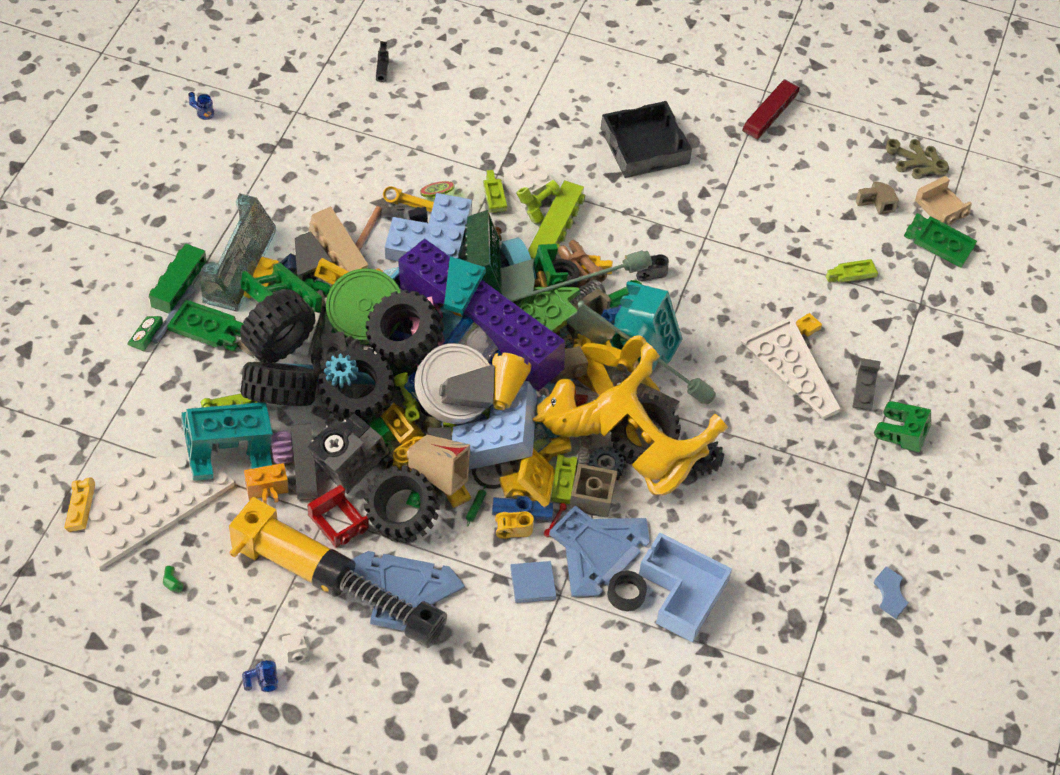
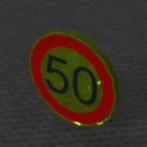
[420,181,455,200]

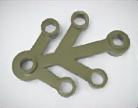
[886,139,949,179]

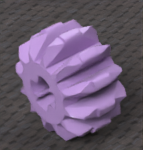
[271,431,294,464]

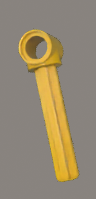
[383,186,434,212]

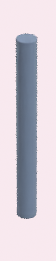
[151,285,196,344]

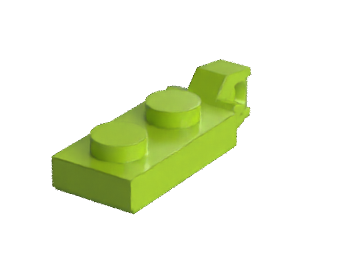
[483,170,507,213]
[825,259,878,282]

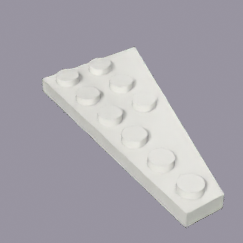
[741,316,841,420]

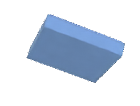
[510,561,556,603]

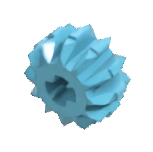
[324,353,358,388]

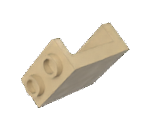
[915,176,972,225]

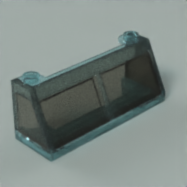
[199,193,276,312]

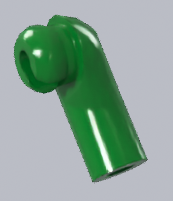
[163,565,184,593]

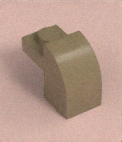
[856,182,899,214]

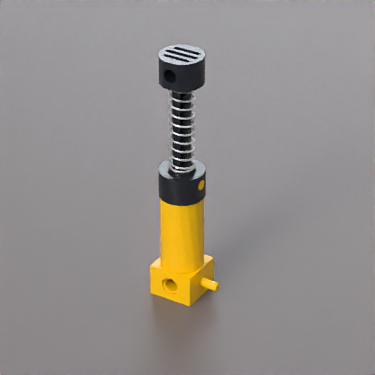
[229,497,447,648]

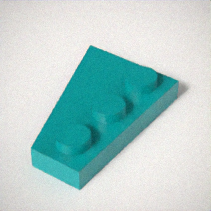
[444,256,486,315]

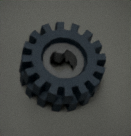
[588,446,624,481]

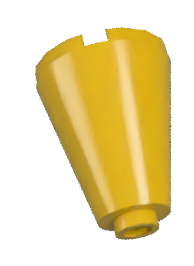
[492,353,532,410]

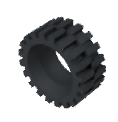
[610,394,681,465]
[364,466,440,543]

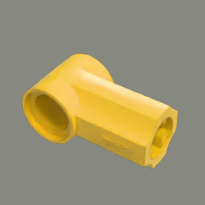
[533,436,572,462]

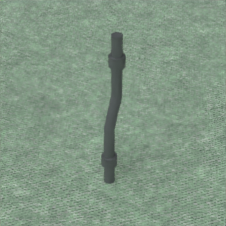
[311,290,326,375]

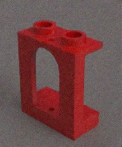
[307,484,369,548]

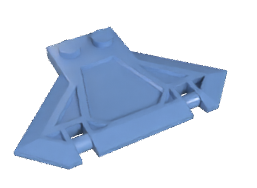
[549,506,650,597]
[352,551,465,631]

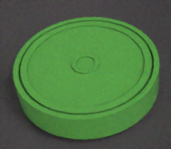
[326,268,402,345]

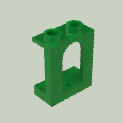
[533,244,568,287]

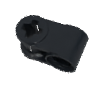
[636,254,669,281]

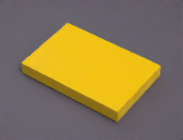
[517,448,555,507]

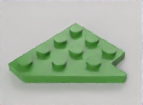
[513,287,581,333]

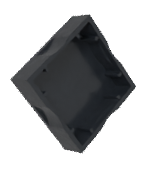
[600,101,692,178]

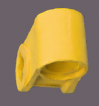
[495,511,534,539]

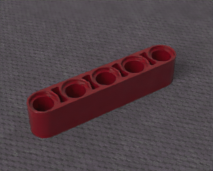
[742,79,800,140]

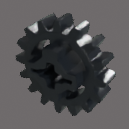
[691,436,724,476]

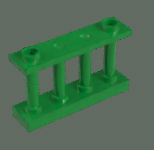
[240,263,322,313]

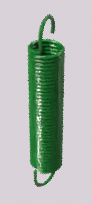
[466,485,487,527]

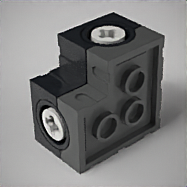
[308,413,389,494]

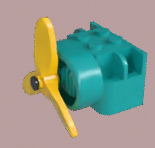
[581,281,683,396]

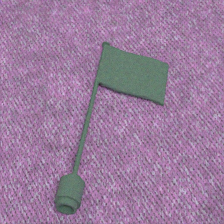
[501,250,652,302]
[567,301,716,405]

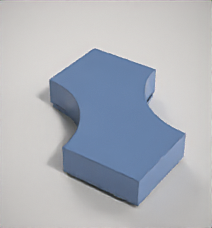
[874,566,909,619]

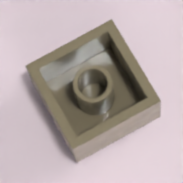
[569,464,617,517]

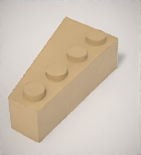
[308,206,368,272]

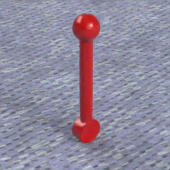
[544,503,567,538]

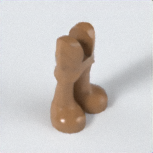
[558,239,607,292]

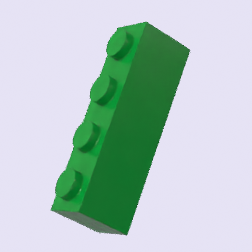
[149,243,207,314]

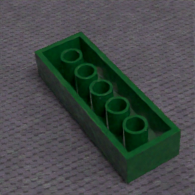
[465,210,503,295]

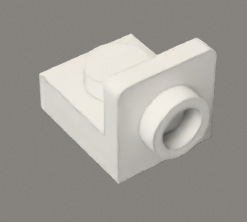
[282,632,308,662]

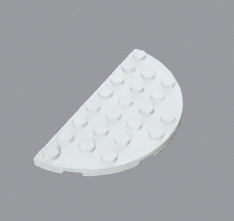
[85,456,235,571]

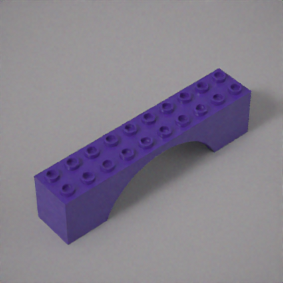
[398,238,565,392]

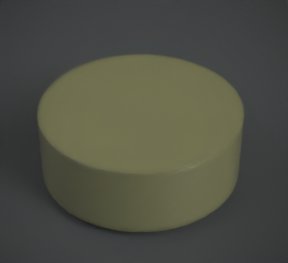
[422,417,442,433]

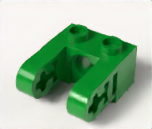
[874,401,932,452]

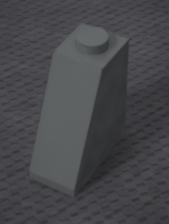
[295,231,332,282]
[439,365,495,409]

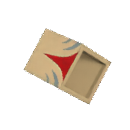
[407,435,470,495]

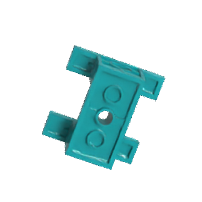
[181,402,273,481]

